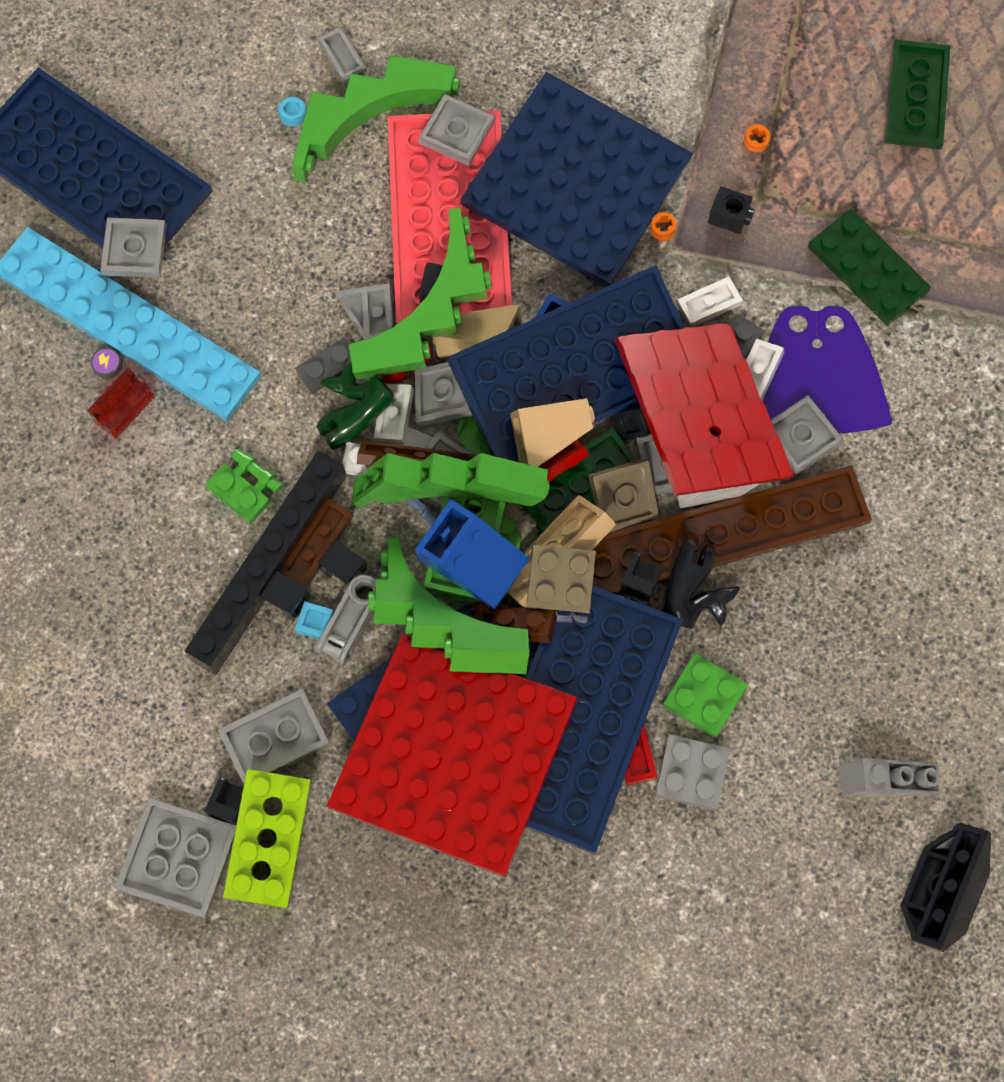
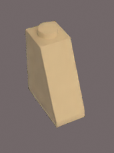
[432,305,522,358]
[510,398,595,467]

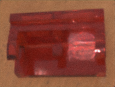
[87,367,155,439]

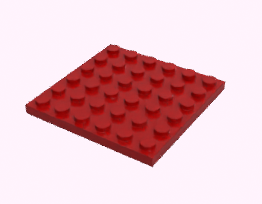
[326,633,578,878]

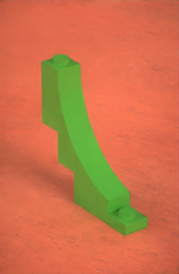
[292,55,461,182]
[351,453,550,508]

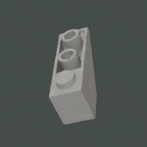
[840,758,942,798]

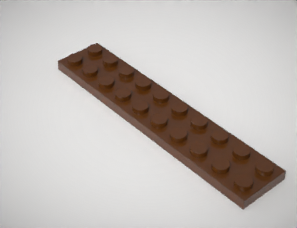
[592,465,872,595]

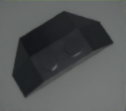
[900,823,991,952]

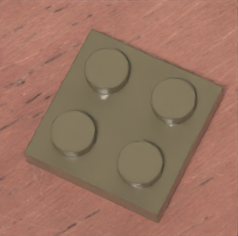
[589,459,659,533]
[526,544,596,613]

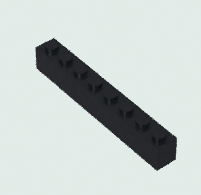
[184,450,347,675]

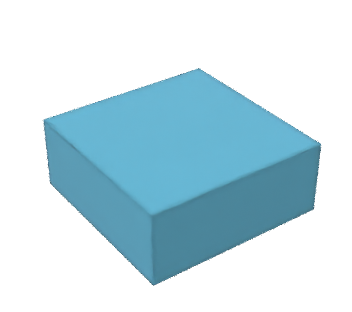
[295,601,334,640]

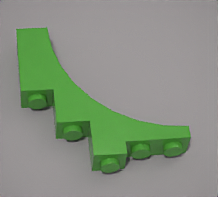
[349,207,492,380]
[368,538,530,674]

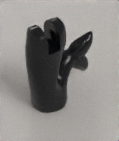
[663,539,740,629]

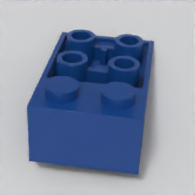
[415,499,530,610]

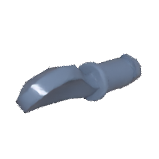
[405,499,438,526]

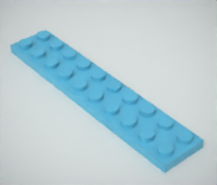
[0,227,261,422]

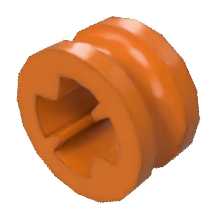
[743,124,771,153]
[650,212,677,242]

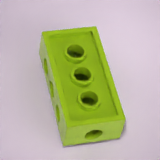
[223,769,311,908]

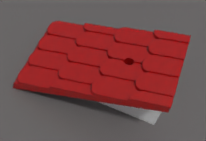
[615,323,794,508]

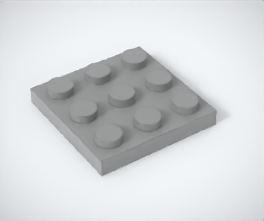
[114,798,236,919]

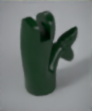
[316,363,397,450]

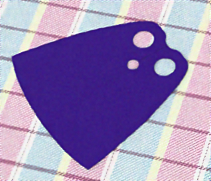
[763,306,892,433]

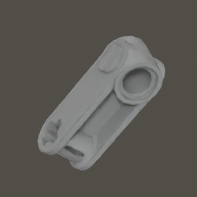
[316,575,375,666]

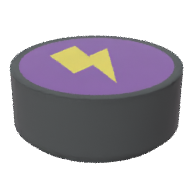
[91,348,122,379]

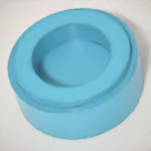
[278,97,306,126]

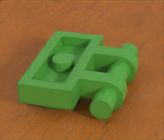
[205,449,284,524]

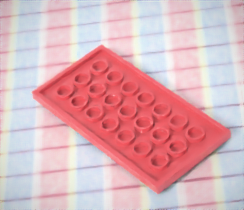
[387,110,512,325]

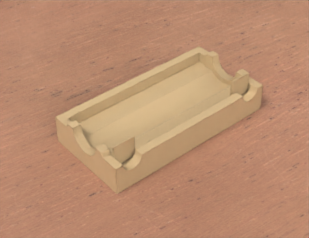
[506,495,616,609]

